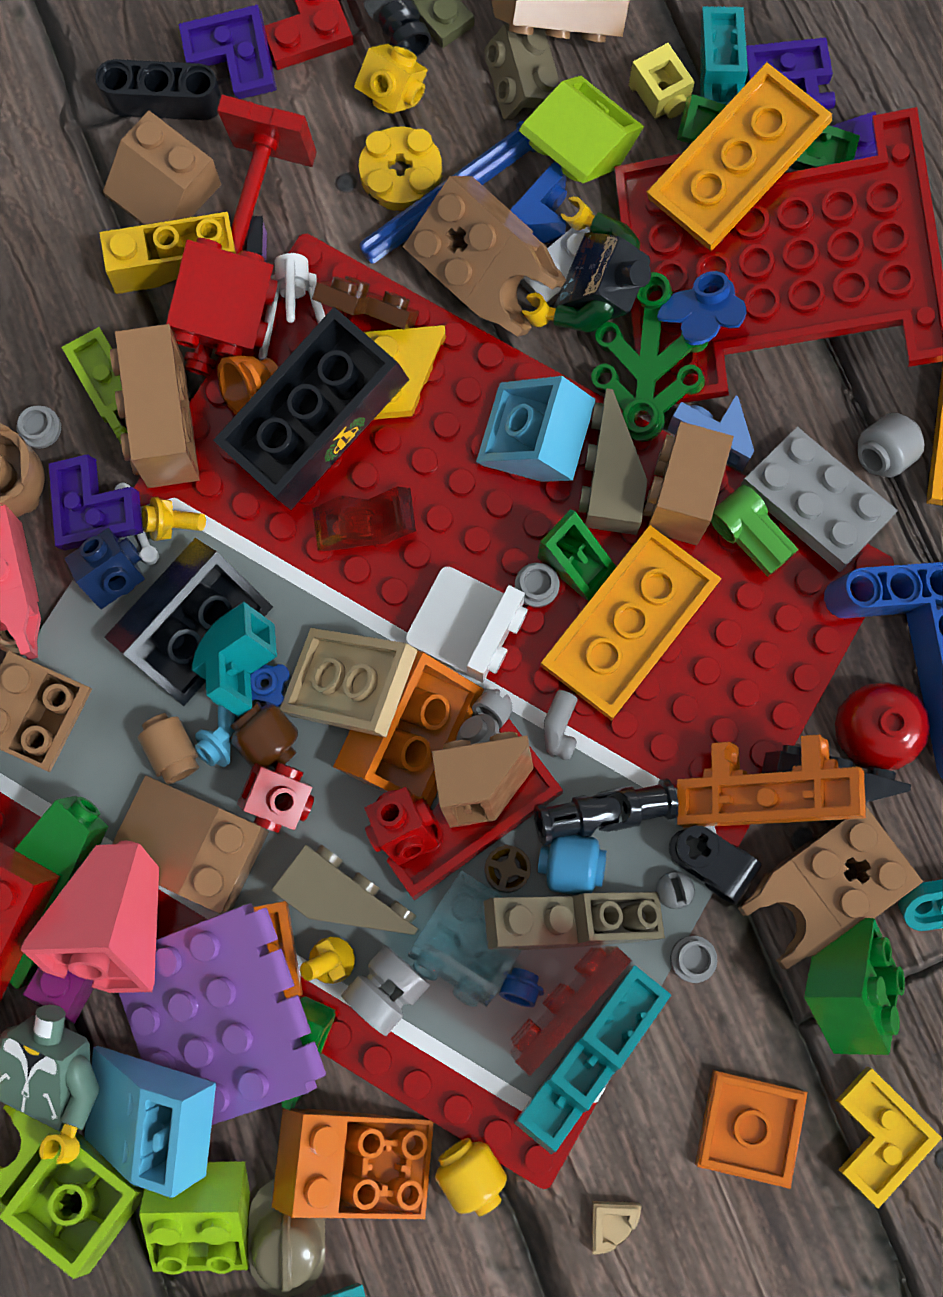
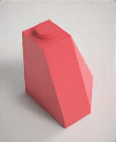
[21,841,159,993]

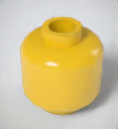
[435,1138,507,1216]

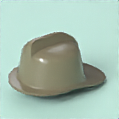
[248,1178,325,1297]

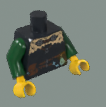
[522,196,651,332]

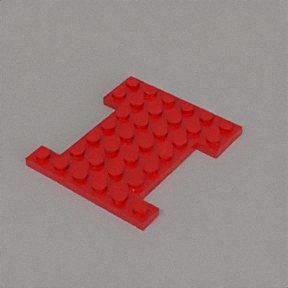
[615,107,943,405]

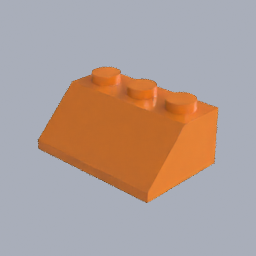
[333,651,484,807]

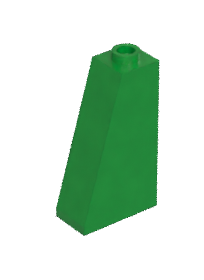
[10,796,109,989]

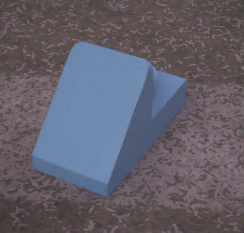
[667,396,754,472]

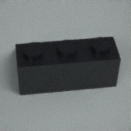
[104,538,273,706]

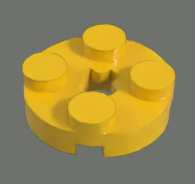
[359,127,442,211]

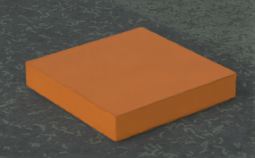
[695,1070,808,1189]

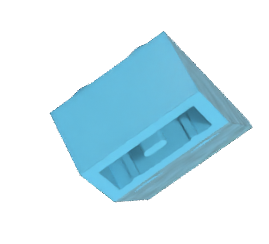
[84,1046,216,1198]

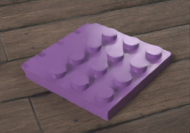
[119,903,326,1125]

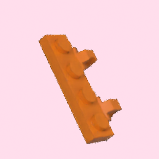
[677,734,866,828]

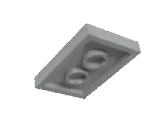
[740,427,898,572]

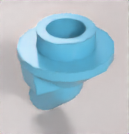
[195,705,236,767]

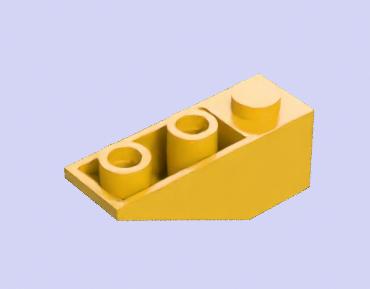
[99,212,236,294]

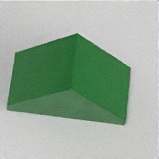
[538,509,617,601]

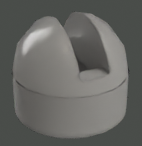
[472,689,512,729]
[656,871,695,909]

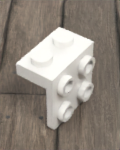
[406,567,528,683]

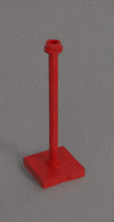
[184,95,317,377]

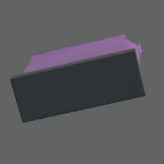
[247,216,267,262]

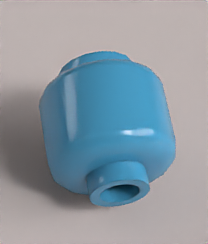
[538,834,607,895]

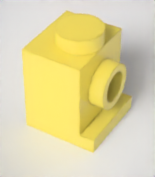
[629,43,695,119]

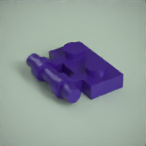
[746,37,836,109]

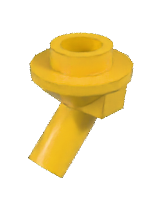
[141,497,206,541]
[300,937,355,984]

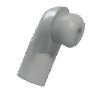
[544,690,578,760]

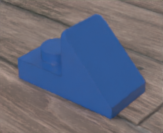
[510,161,567,243]

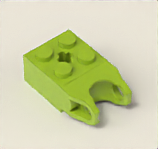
[0,1104,144,1279]

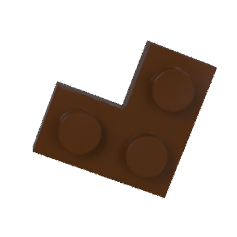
[312,276,419,329]

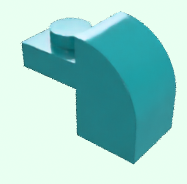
[192,602,277,717]

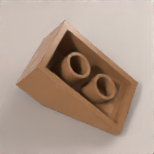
[112,775,269,914]

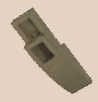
[483,892,665,950]

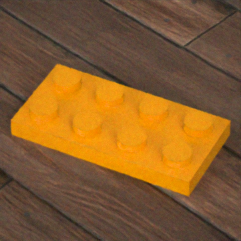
[647,62,832,251]
[540,525,722,721]

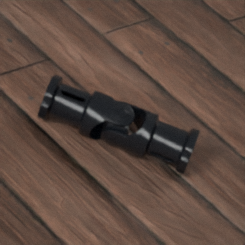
[534,778,678,845]

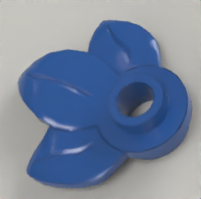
[657,271,747,346]

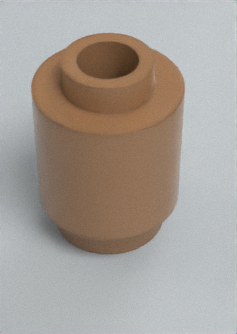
[137,713,199,784]

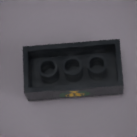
[213,307,410,510]

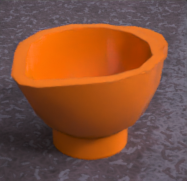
[218,356,278,415]

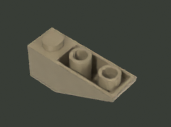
[578,388,647,535]
[271,844,419,935]

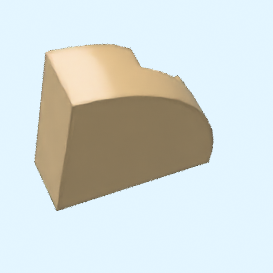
[591,1201,641,1254]

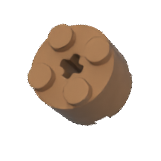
[0,423,45,517]

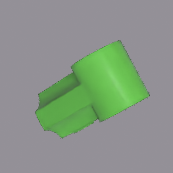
[711,484,799,577]

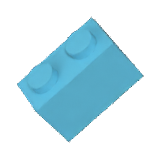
[476,376,596,482]

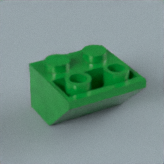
[804,918,905,1055]

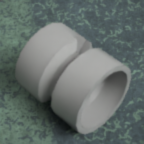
[341,945,430,1036]

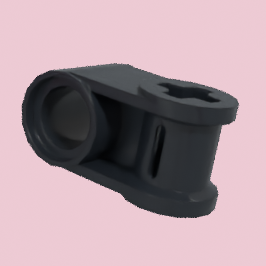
[669,826,762,905]

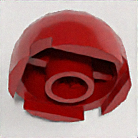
[834,682,930,771]

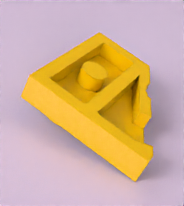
[364,325,445,420]

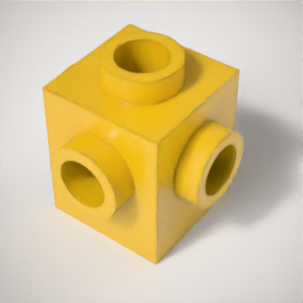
[354,44,428,114]

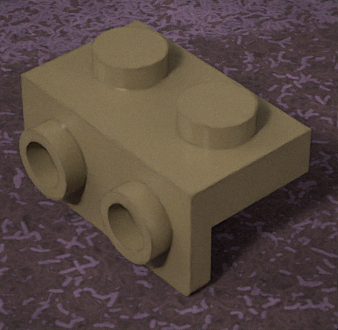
[484,23,560,120]

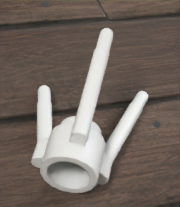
[258,253,325,360]

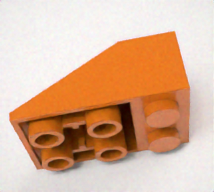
[272,1108,434,1219]

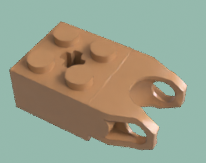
[403,176,566,336]
[737,805,923,970]

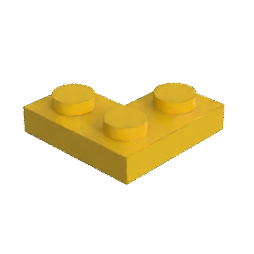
[835,1067,942,1208]

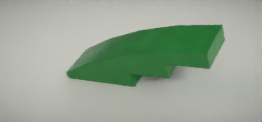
[677,94,860,170]

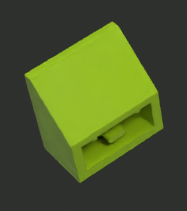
[519,76,644,183]
[139,1161,250,1275]

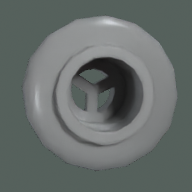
[858,413,924,478]

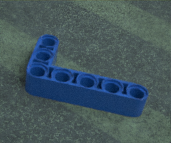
[824,562,943,779]

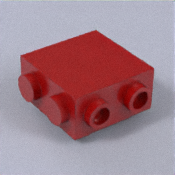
[166,238,278,358]

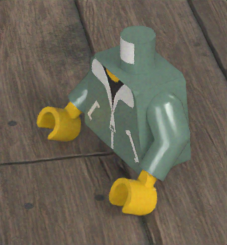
[0,1005,99,1164]

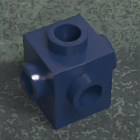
[65,528,145,610]

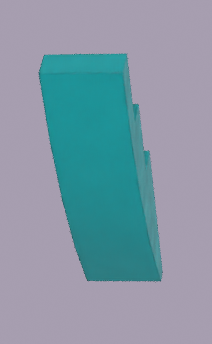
[700,6,748,105]
[514,965,671,1154]

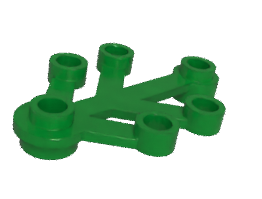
[591,272,708,442]

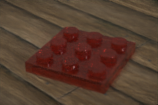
[510,946,632,1076]

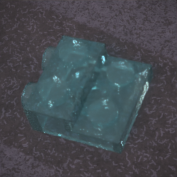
[408,870,522,1007]

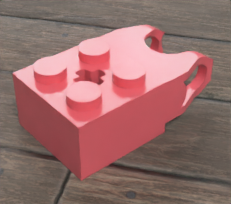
[0,505,41,660]

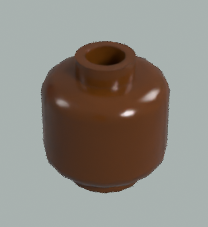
[230,702,298,769]

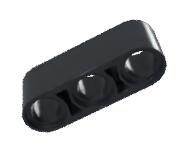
[95,59,221,120]

